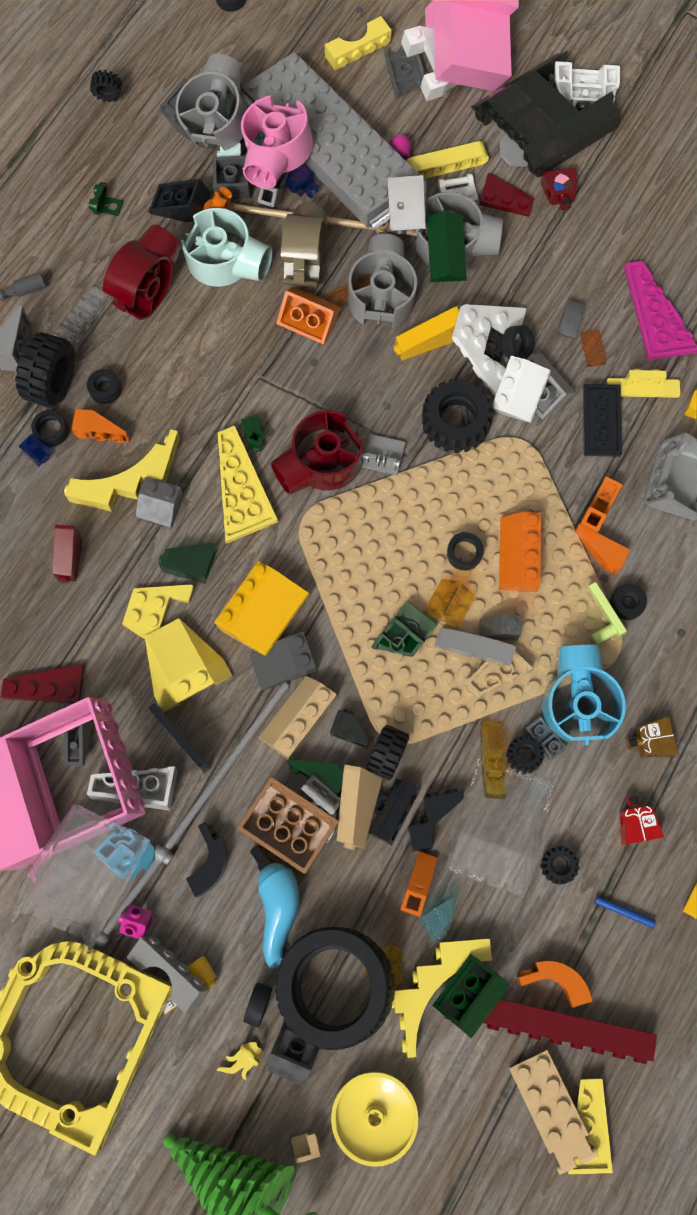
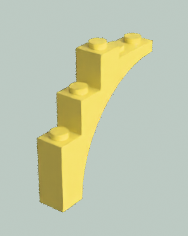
[392,939,492,1058]

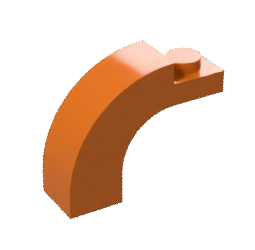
[581,477,623,533]
[516,961,593,1007]

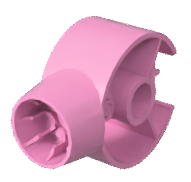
[241,96,313,189]

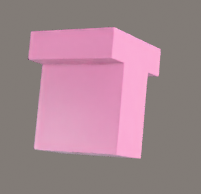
[425,0,519,91]

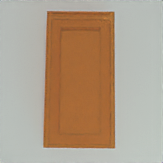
[580,330,606,367]

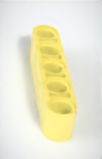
[406,141,489,178]

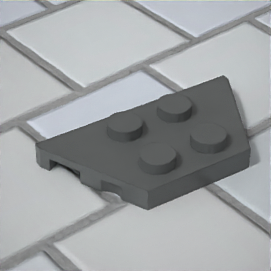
[383,47,425,98]

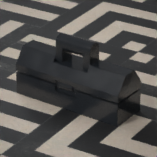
[368,779,419,846]

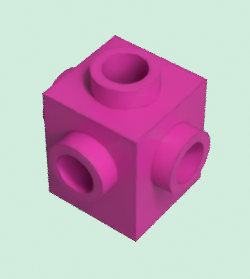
[118,904,153,939]

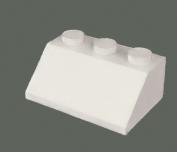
[492,356,551,423]

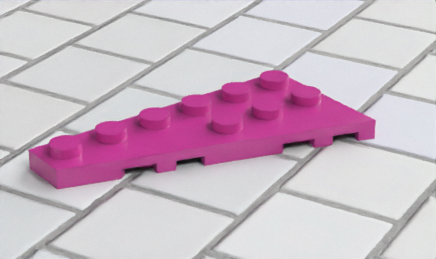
[624,261,697,360]

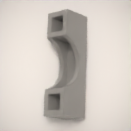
[127,936,209,1013]

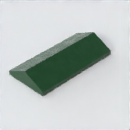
[427,210,467,282]

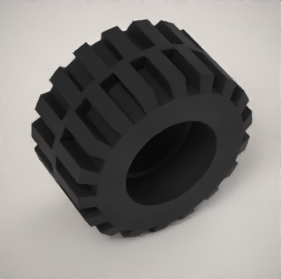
[367,725,409,780]

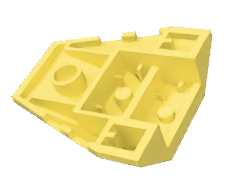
[145,618,232,713]

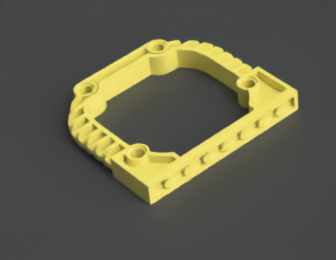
[0,941,172,1156]

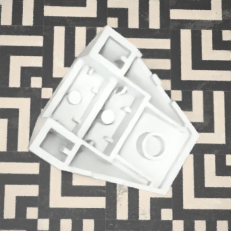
[555,61,620,107]

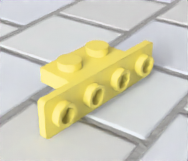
[607,369,680,398]

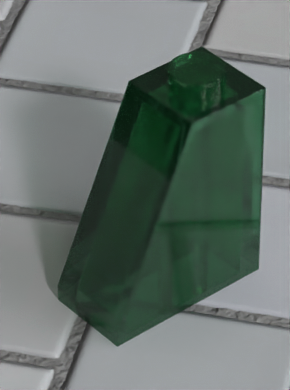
[158,543,217,584]

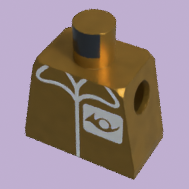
[626,717,678,757]

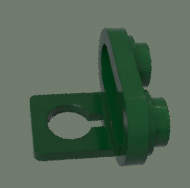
[89,182,123,216]

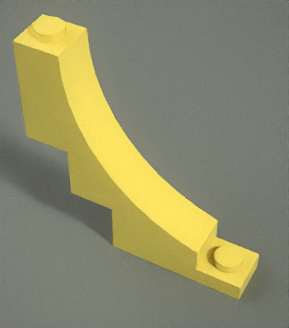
[64,429,180,512]

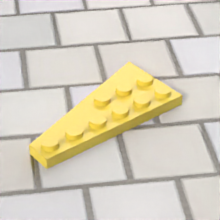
[218,426,278,544]

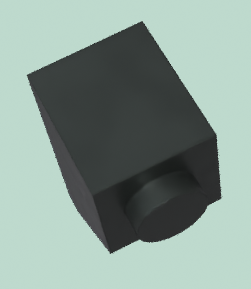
[330,709,369,748]

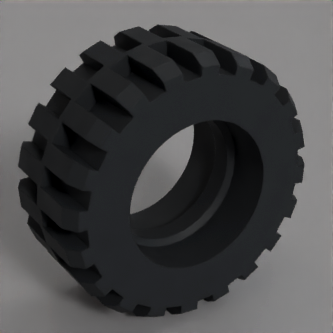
[15,332,75,408]
[422,379,493,453]

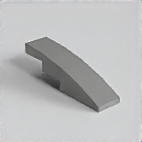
[434,628,516,666]

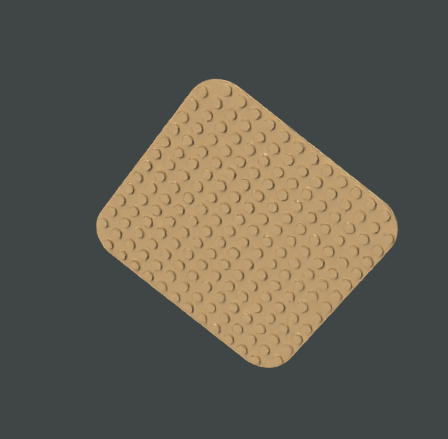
[299,437,623,744]

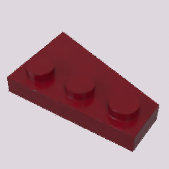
[479,173,534,217]

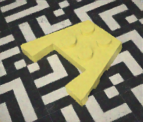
[122,585,194,639]

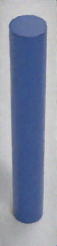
[594,896,656,928]

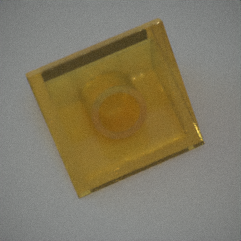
[424,579,476,629]

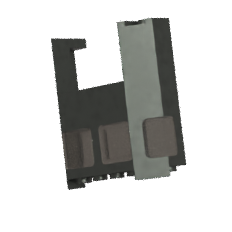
[470,51,621,178]

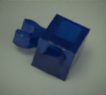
[287,164,319,199]
[19,433,52,467]

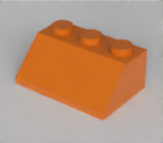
[276,287,341,345]

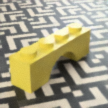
[325,16,391,71]

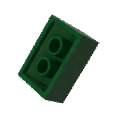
[432,954,510,1039]

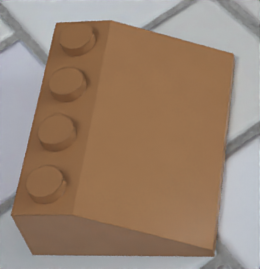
[237,777,339,875]

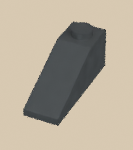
[64,705,93,766]

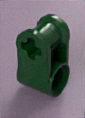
[240,414,266,452]

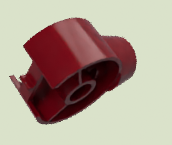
[102,224,182,320]
[271,410,364,495]

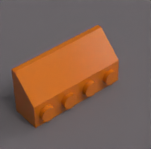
[499,512,541,592]

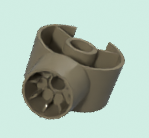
[281,203,329,288]

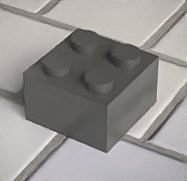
[212,156,250,199]

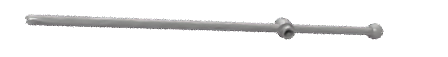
[93,682,289,948]

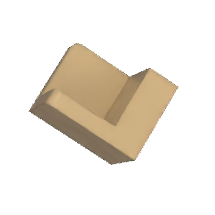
[291,1130,321,1164]

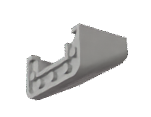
[644,432,697,520]

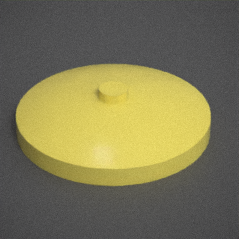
[331,1071,418,1167]

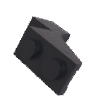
[408,789,464,852]

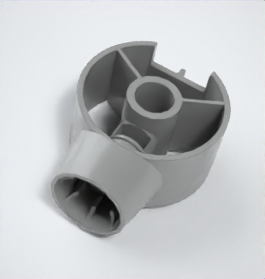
[175,53,248,151]
[416,192,503,266]
[347,234,417,328]

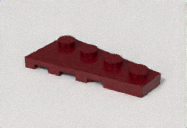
[0,664,84,703]

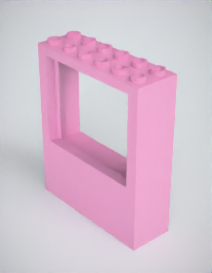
[0,697,145,871]

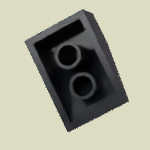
[148,179,211,222]

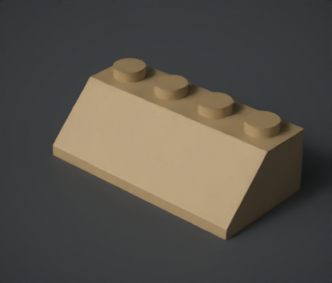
[258,676,337,760]

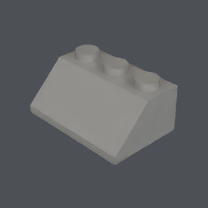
[527,353,576,420]

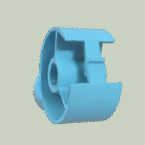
[542,645,626,745]

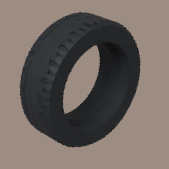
[275,927,395,1050]

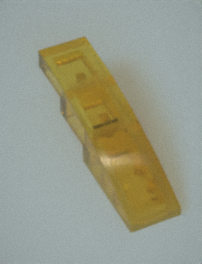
[480,721,507,799]

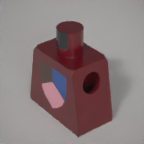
[541,168,577,211]

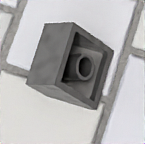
[136,477,184,529]
[265,1022,319,1087]

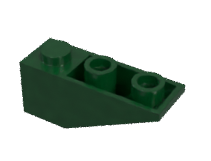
[287,759,344,796]

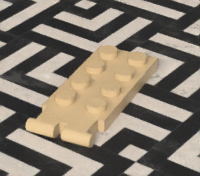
[509,1049,599,1175]

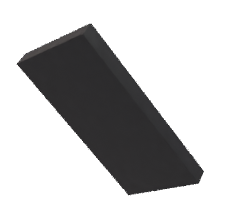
[583,384,622,457]
[149,703,211,773]

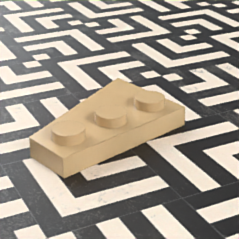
[465,642,534,698]

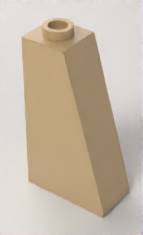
[337,765,383,851]

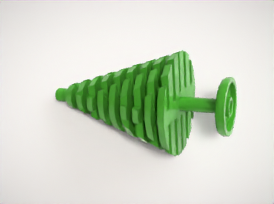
[163,1133,318,1215]

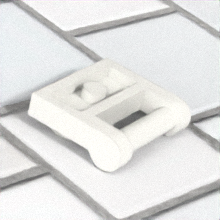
[438,173,479,204]

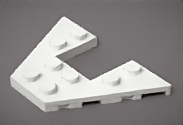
[452,304,526,397]

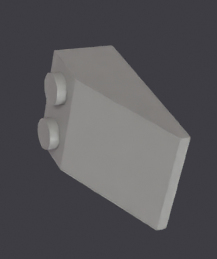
[0,306,32,372]

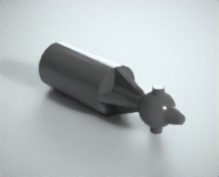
[0,272,46,301]

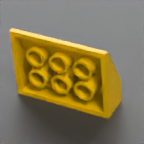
[214,561,309,657]

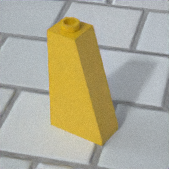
[393,306,459,361]

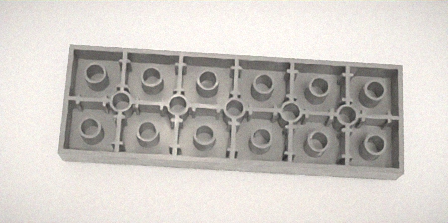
[241,52,420,228]

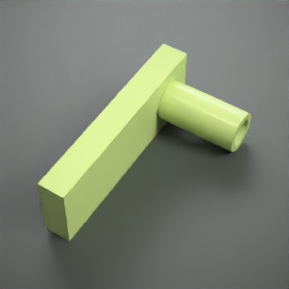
[588,582,627,645]

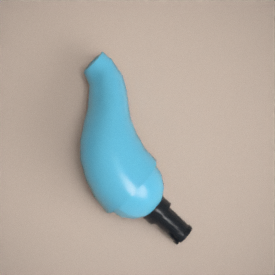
[250,845,299,969]

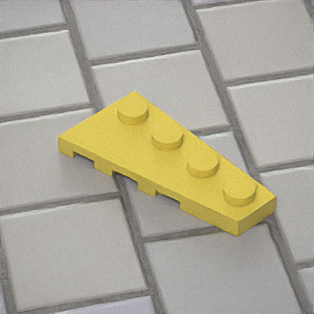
[568,1078,613,1174]

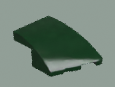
[371,601,438,657]

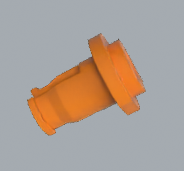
[203,187,232,211]

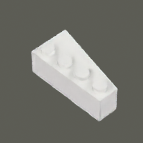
[87,766,178,811]

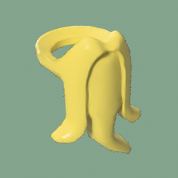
[217,1042,262,1080]

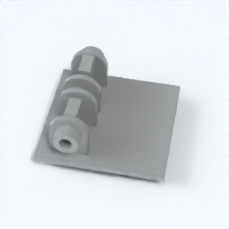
[361,434,406,476]

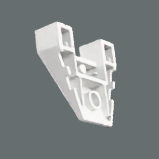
[401,26,457,101]

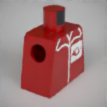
[619,796,664,845]

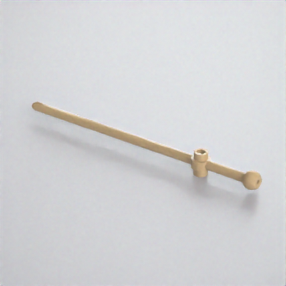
[227,203,428,241]

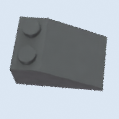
[250,632,317,691]

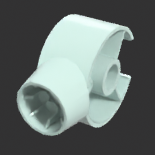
[181,208,272,287]

